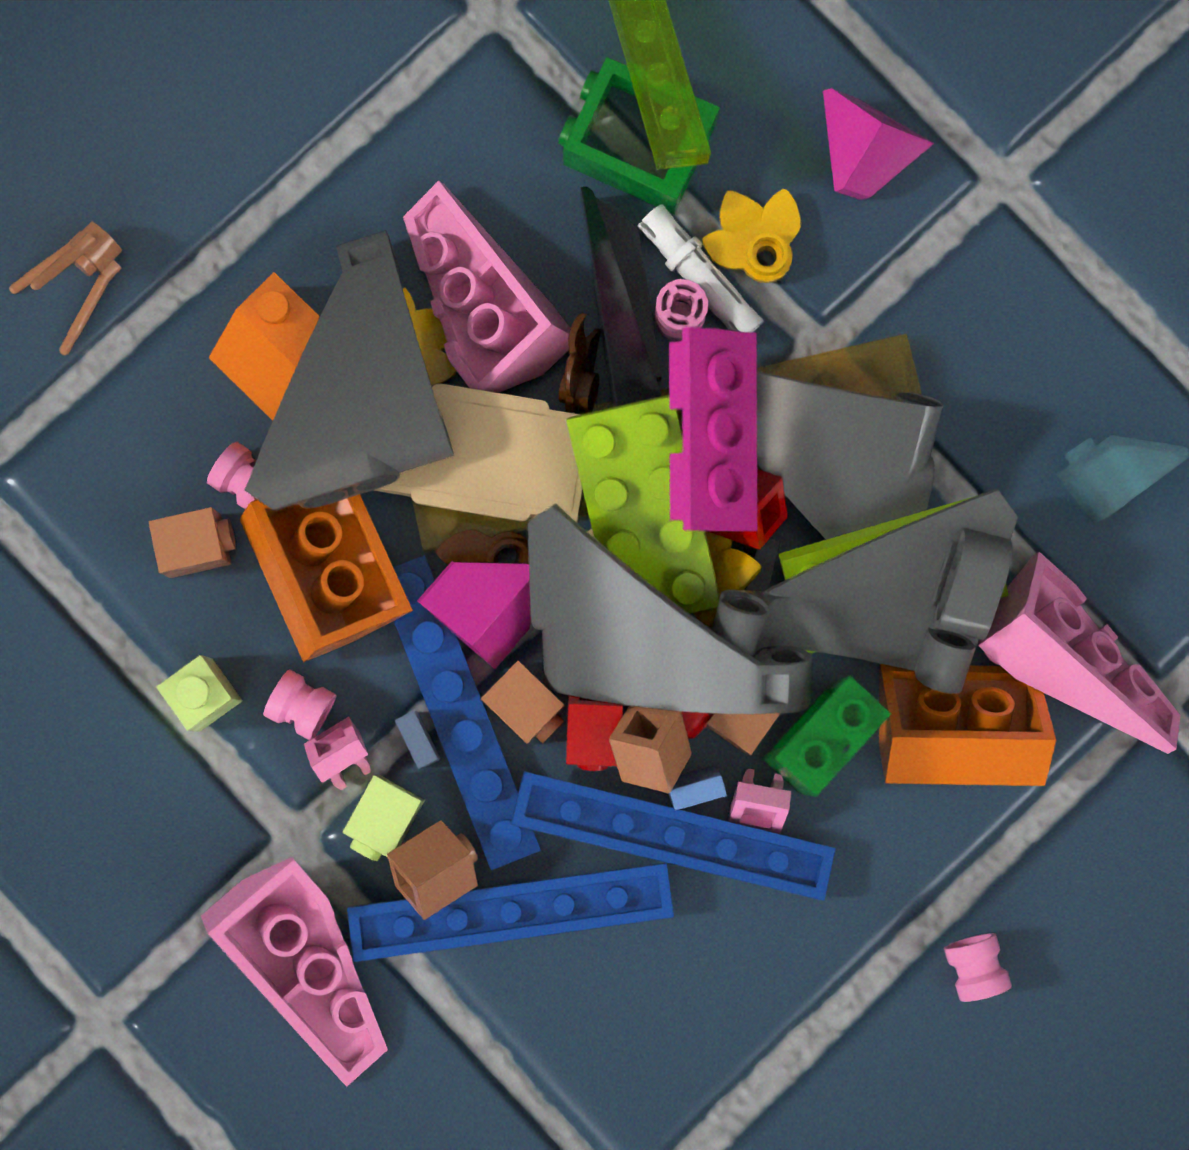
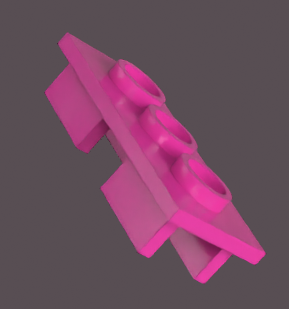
[669,327,757,531]

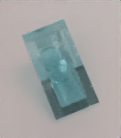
[1057,435,1189,523]

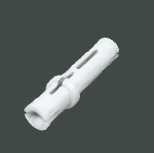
[638,204,764,333]

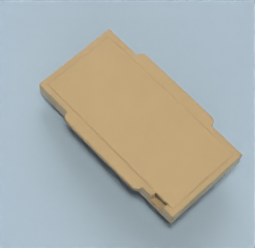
[374,383,583,523]

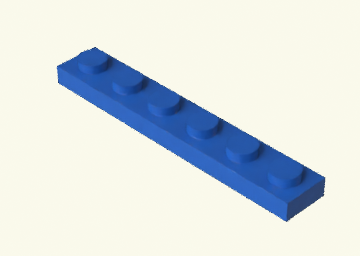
[393,555,541,871]
[510,771,836,901]
[347,862,674,962]

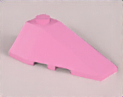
[403,180,571,393]
[978,552,1181,754]
[200,857,388,1087]

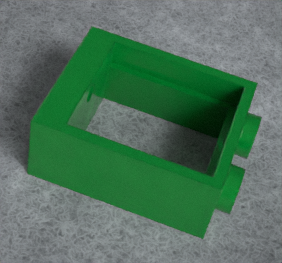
[558,57,720,215]
[761,676,891,796]

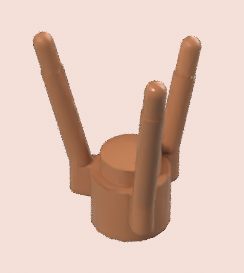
[9,221,122,355]

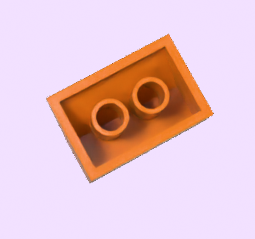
[208,272,320,421]
[239,494,413,663]
[879,664,1056,786]

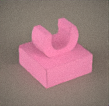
[304,716,371,790]
[728,769,791,834]

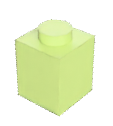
[156,655,243,732]
[342,775,425,862]

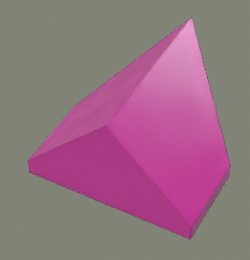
[823,88,934,200]
[417,561,531,669]

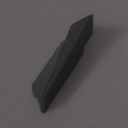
[580,186,662,407]

